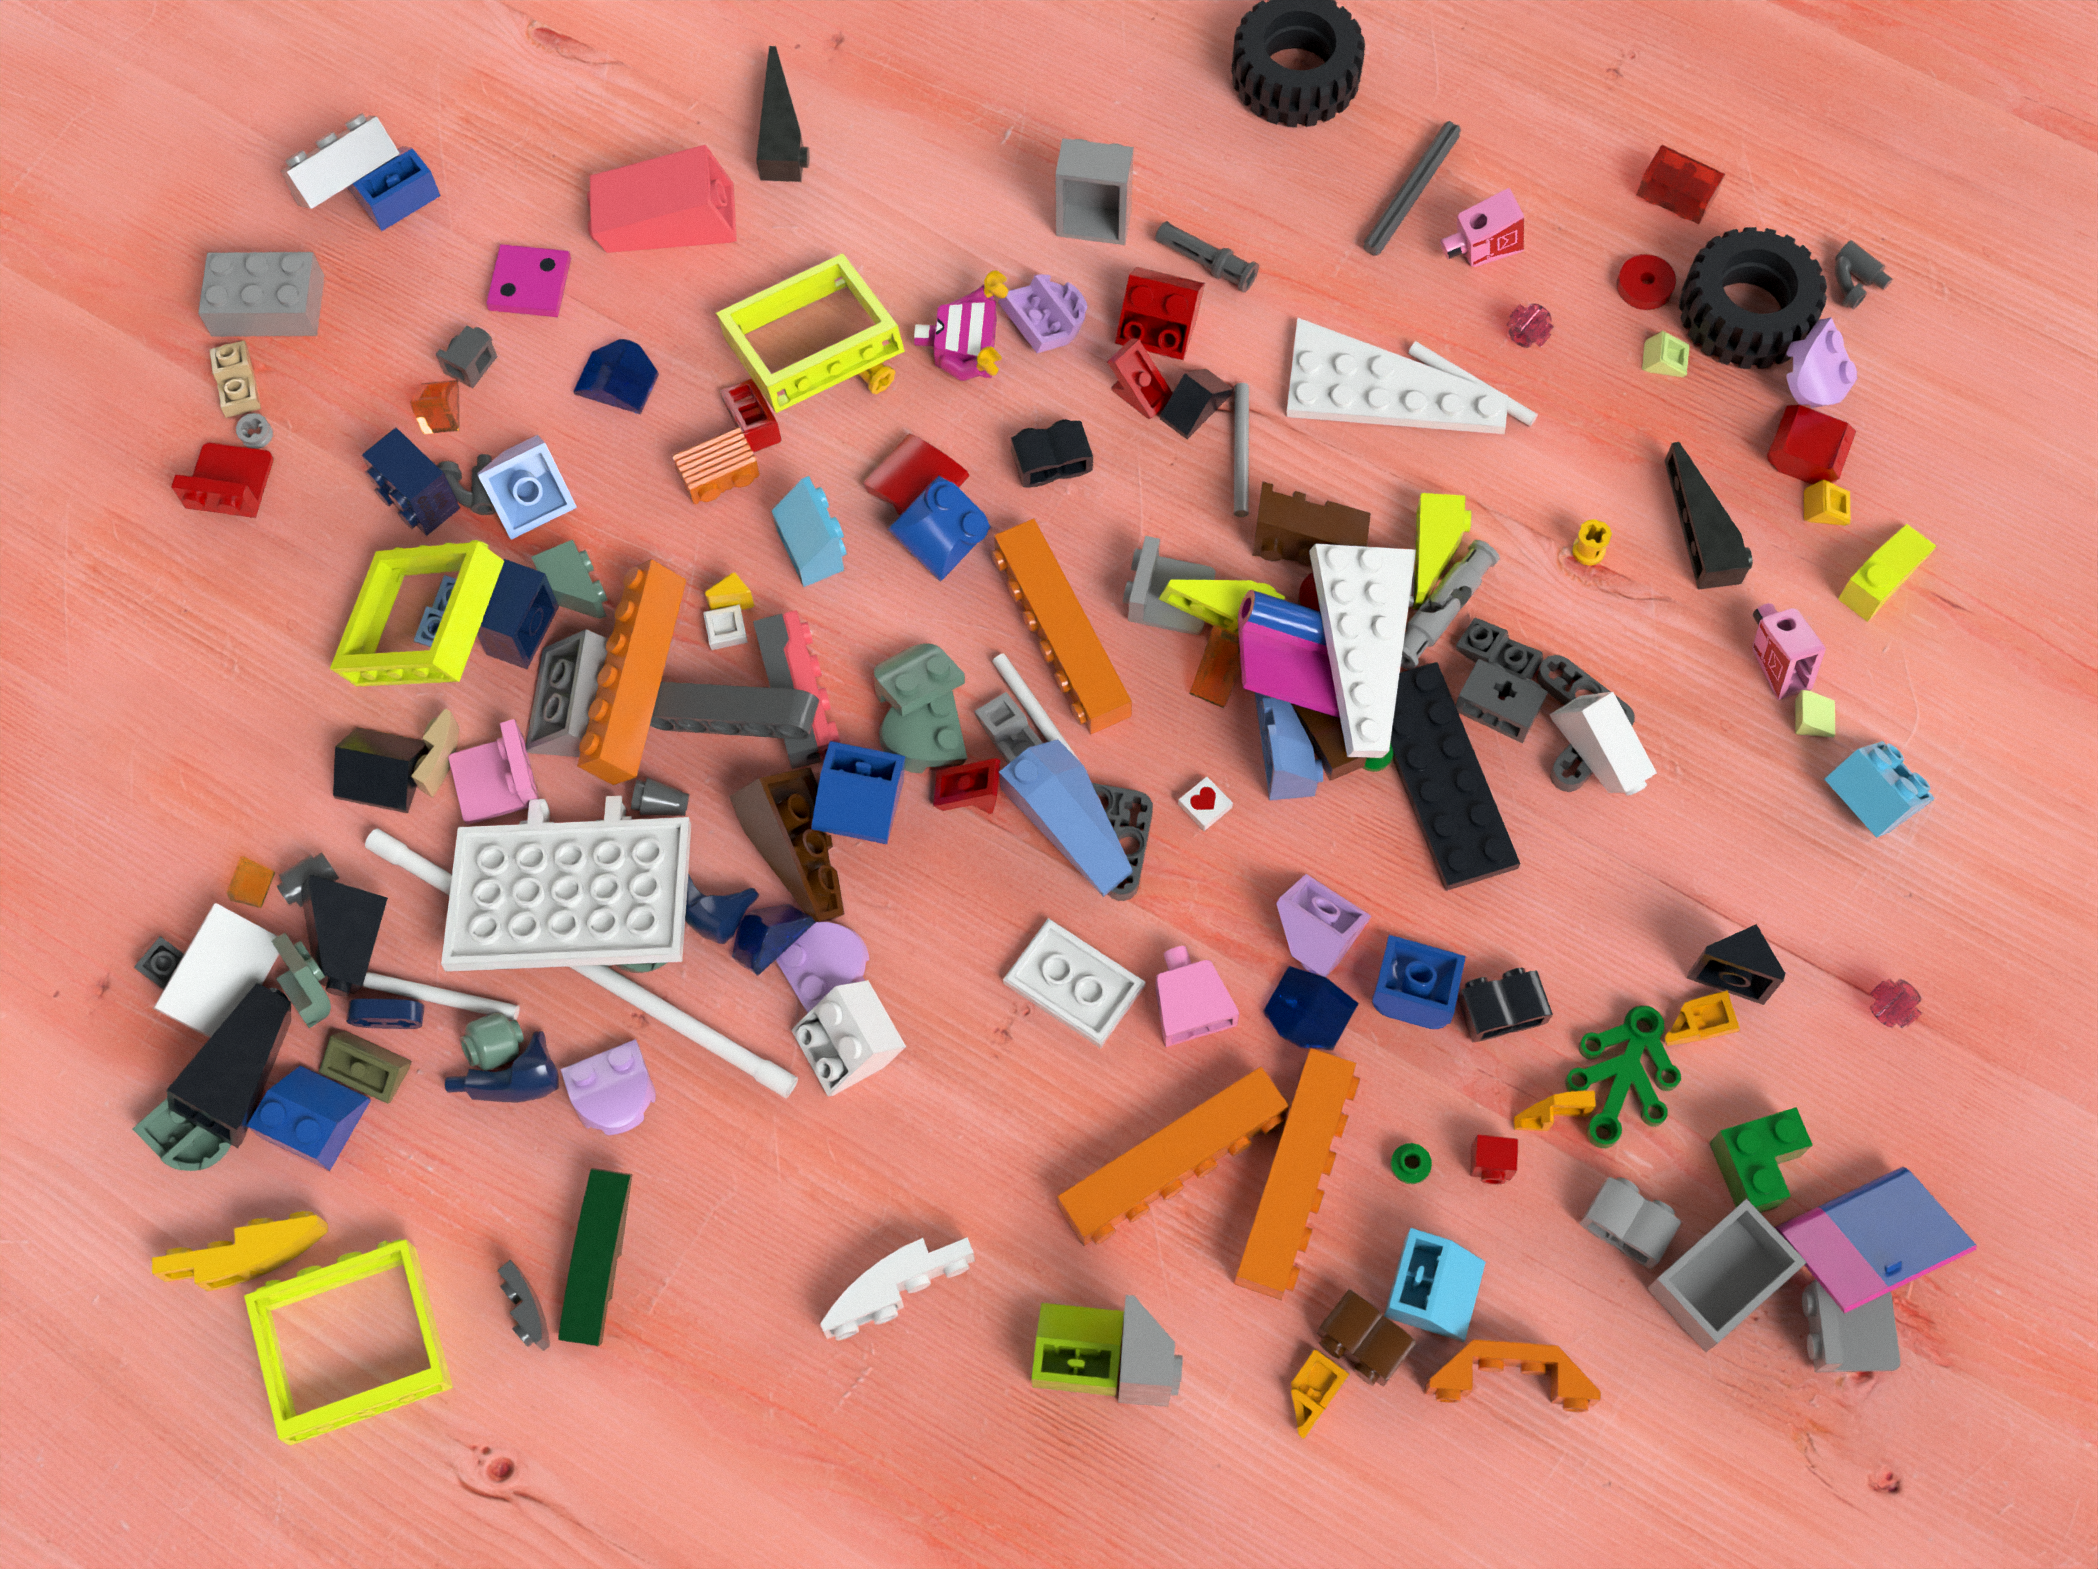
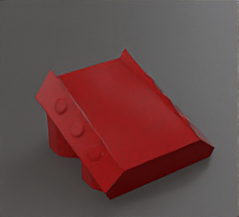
[1767,405,1856,485]

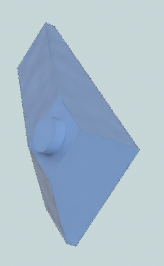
[1254,692,1323,800]
[999,739,1133,897]

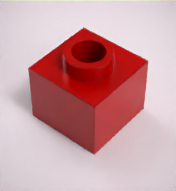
[1470,1134,1518,1185]

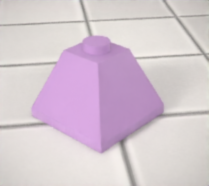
[1276,874,1371,978]

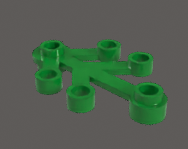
[1565,1006,1681,1149]

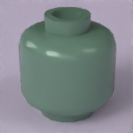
[460,1012,524,1071]

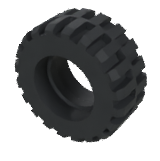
[1231,0,1365,128]
[1679,227,1827,369]

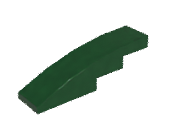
[558,1168,632,1346]

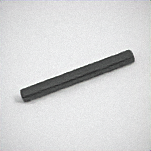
[1363,121,1461,256]

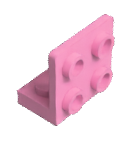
[448,719,539,825]

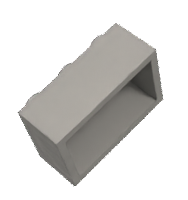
[1056,138,1133,245]
[198,252,325,337]
[1647,1199,1807,1352]

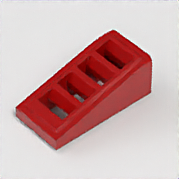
[720,379,781,453]

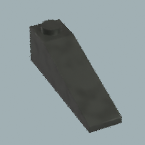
[756,46,810,182]
[1665,442,1753,590]

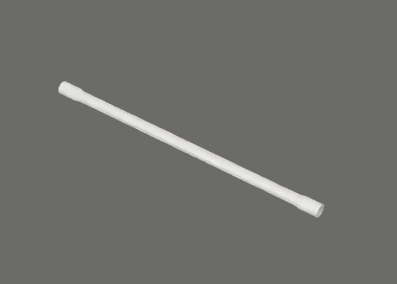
[365,828,798,1098]

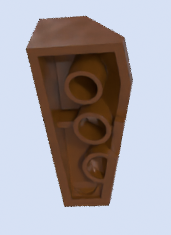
[729,767,845,923]

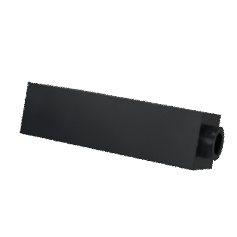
[166,983,291,1148]

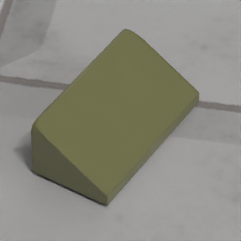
[319,1031,412,1104]

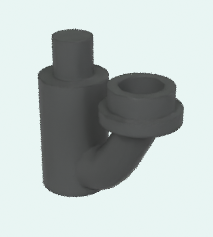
[1835,240,1893,310]
[437,454,496,515]

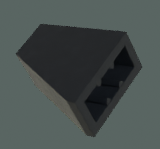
[301,875,388,996]

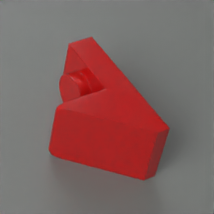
[1107,339,1173,419]
[933,758,1001,814]

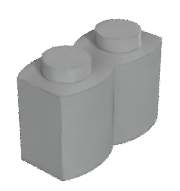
[1579,1177,1681,1269]

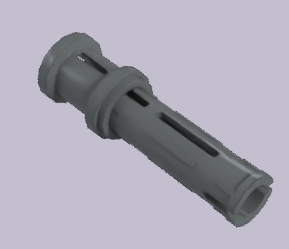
[1155,221,1259,293]

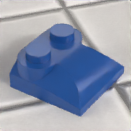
[887,476,991,581]
[1372,935,1466,1029]

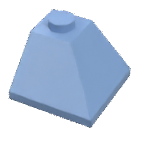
[477,435,577,540]

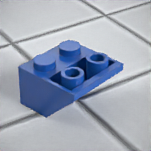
[347,146,440,232]
[811,741,905,844]

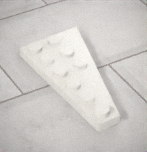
[1287,317,1508,434]
[1309,544,1416,758]

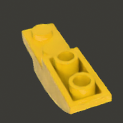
[152,1211,328,1292]

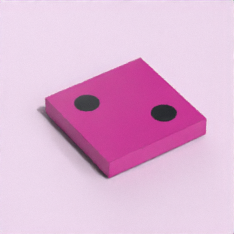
[486,244,571,317]

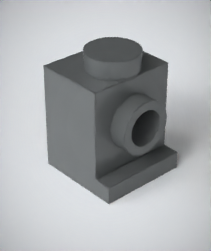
[436,325,497,388]

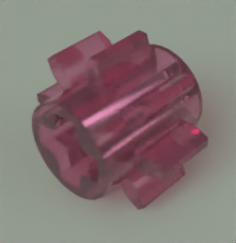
[1507,303,1554,348]
[1870,979,1922,1028]

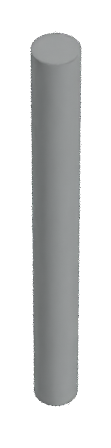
[1234,383,1249,517]

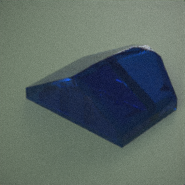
[574,339,659,415]
[732,904,816,976]
[1263,966,1359,1050]

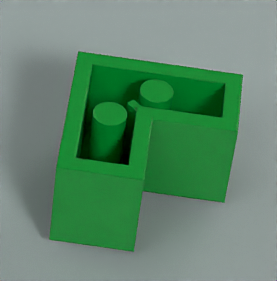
[1709,1107,1813,1213]

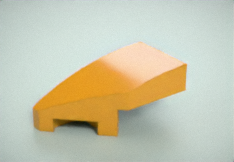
[1665,990,1740,1046]
[1514,1091,1596,1131]
[1291,1348,1350,1439]

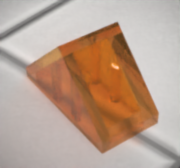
[410,380,460,434]
[1189,625,1242,708]

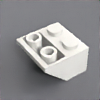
[791,980,906,1097]

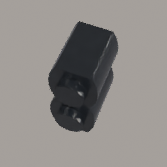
[1011,419,1094,488]
[1457,968,1553,1042]

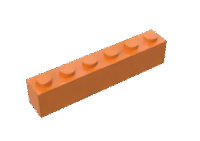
[991,518,1132,735]
[577,559,687,786]
[1234,1048,1360,1300]
[1057,1066,1289,1246]

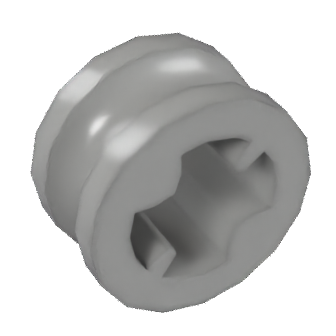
[236,413,273,449]

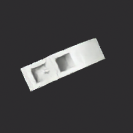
[821,1238,975,1340]

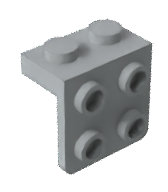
[1123,536,1216,635]
[1802,1279,1901,1373]

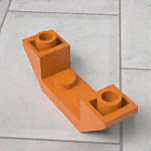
[1425,1339,1601,1412]

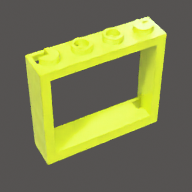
[716,253,905,413]
[330,540,504,687]
[244,1239,453,1446]

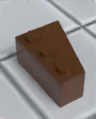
[1252,481,1371,566]

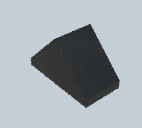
[1160,369,1234,440]

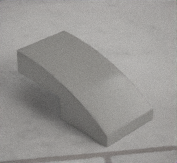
[974,692,1043,764]

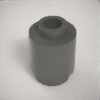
[277,852,339,907]

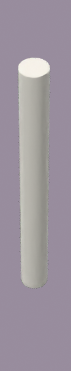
[1408,341,1538,426]
[992,654,1087,771]
[363,972,520,1020]

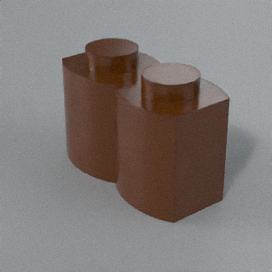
[1317,1289,1416,1387]

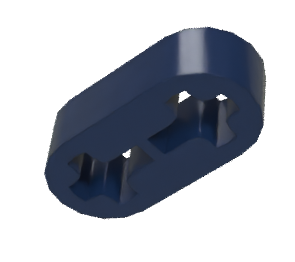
[346,999,425,1029]

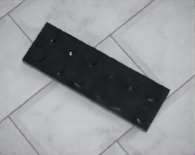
[1390,662,1521,891]

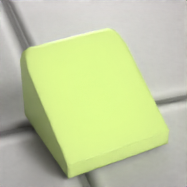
[1642,331,1690,377]
[1795,690,1835,738]

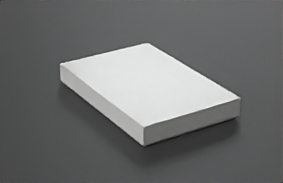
[153,903,279,1038]
[1003,918,1146,1048]

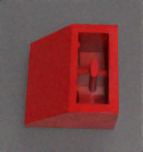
[1115,267,1205,360]

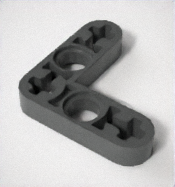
[1537,655,1635,792]
[1092,783,1153,901]

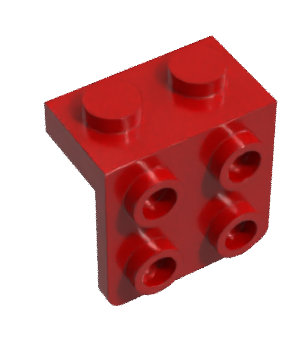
[171,443,274,518]

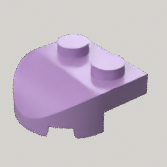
[998,274,1087,353]
[1786,317,1858,408]
[771,922,869,1013]
[560,1039,656,1135]

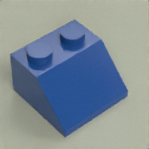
[247,1066,371,1171]

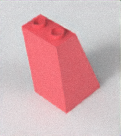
[587,144,737,253]

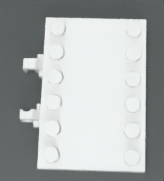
[441,796,691,972]

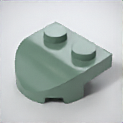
[874,643,965,717]
[879,691,967,774]
[271,933,331,1028]
[133,1098,231,1171]

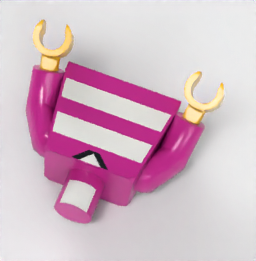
[914,270,1008,381]

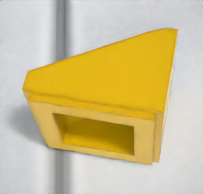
[1804,480,1851,526]
[705,572,755,610]

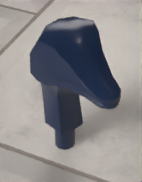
[685,873,759,944]
[445,1031,559,1103]

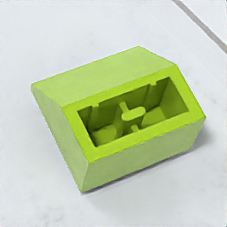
[1032,1302,1124,1396]

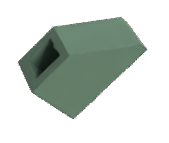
[531,540,608,619]

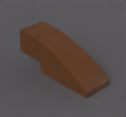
[1290,703,1367,781]

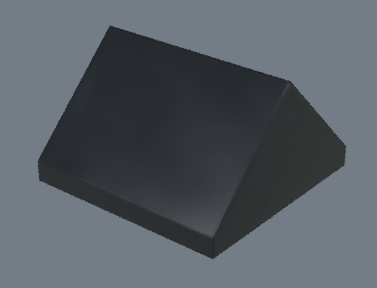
[333,727,429,813]
[1687,924,1786,1005]

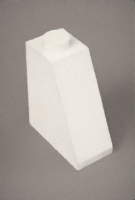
[1549,692,1657,796]

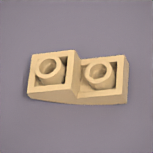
[209,340,261,418]
[412,709,459,798]

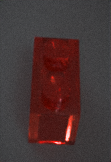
[1637,145,1725,225]

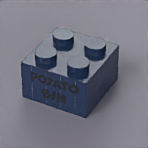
[362,427,460,536]
[477,559,559,669]

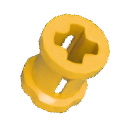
[857,363,896,394]
[1572,519,1612,566]

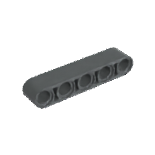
[650,682,819,739]

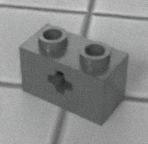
[1456,659,1548,744]

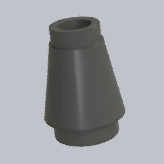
[631,777,690,816]

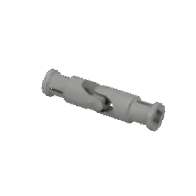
[1400,540,1500,670]

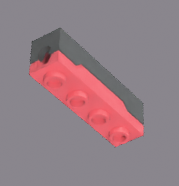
[753,610,840,769]

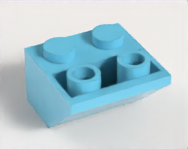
[772,476,847,587]
[1824,741,1935,838]
[1384,1228,1486,1342]

